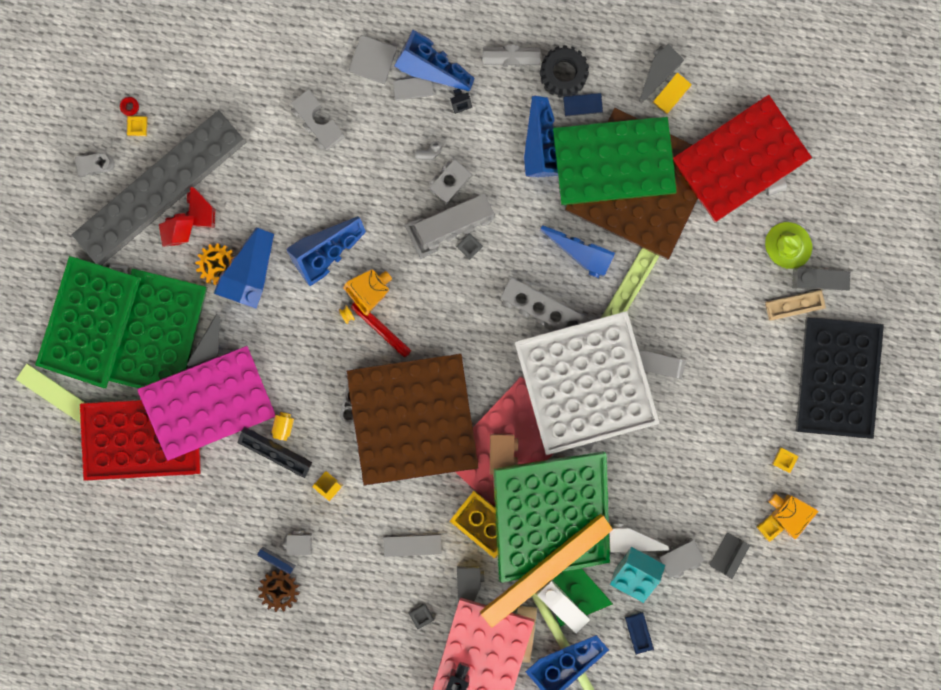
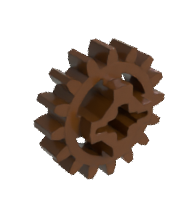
[258,570,300,612]

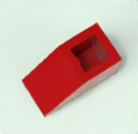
[186,187,216,228]
[159,213,194,247]

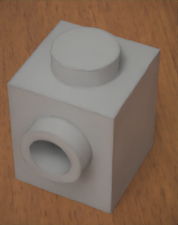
[283,530,312,555]

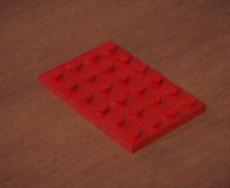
[673,94,812,223]
[80,400,201,481]

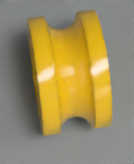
[339,305,355,324]

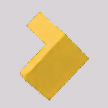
[312,471,343,501]

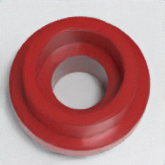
[120,97,139,116]

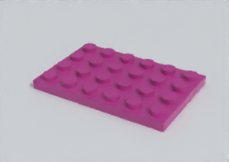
[137,345,275,461]

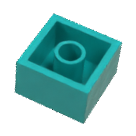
[610,547,666,603]

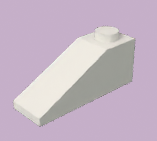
[609,523,669,552]
[536,580,590,633]

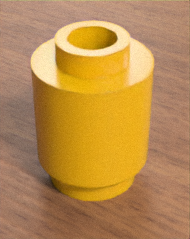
[271,412,294,441]

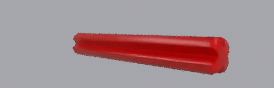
[351,302,411,358]

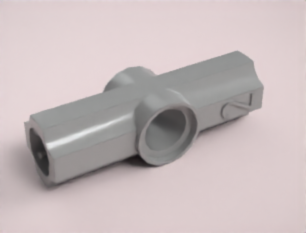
[483,45,541,67]

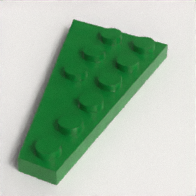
[552,568,613,627]

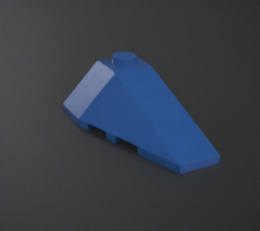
[394,30,475,91]
[540,225,615,279]
[525,635,609,690]

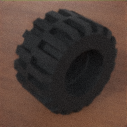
[540,45,589,98]

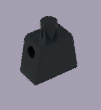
[442,662,470,690]

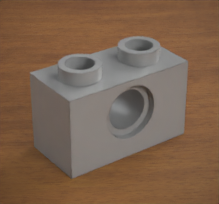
[429,159,472,205]

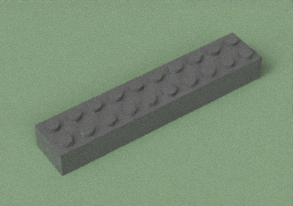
[71,110,247,265]

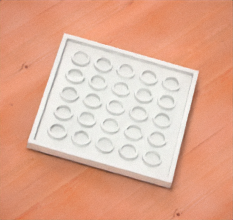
[515,311,660,455]

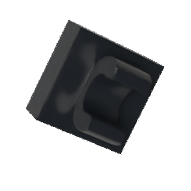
[450,89,473,114]

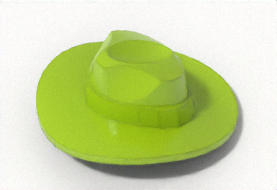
[765,222,812,269]

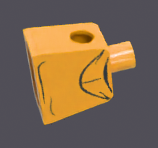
[343,269,392,316]
[768,493,819,540]

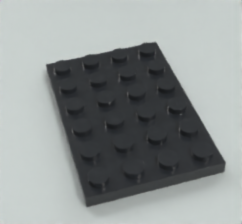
[795,317,884,439]

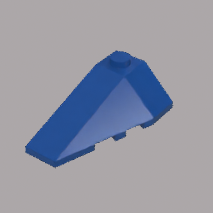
[524,96,558,178]
[286,216,366,286]
[214,227,274,309]

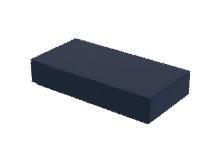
[563,93,603,117]
[257,547,296,574]
[625,612,654,655]

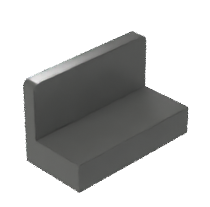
[710,533,750,579]

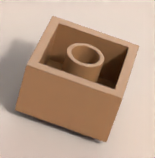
[490,433,518,475]

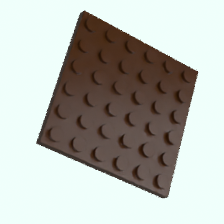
[565,107,698,260]
[346,354,478,486]

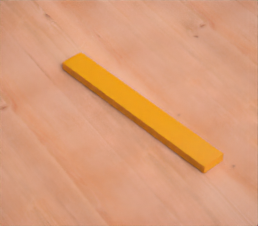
[479,514,613,628]

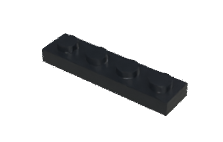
[237,427,313,478]

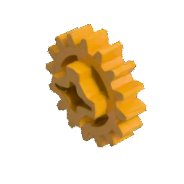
[195,243,234,285]

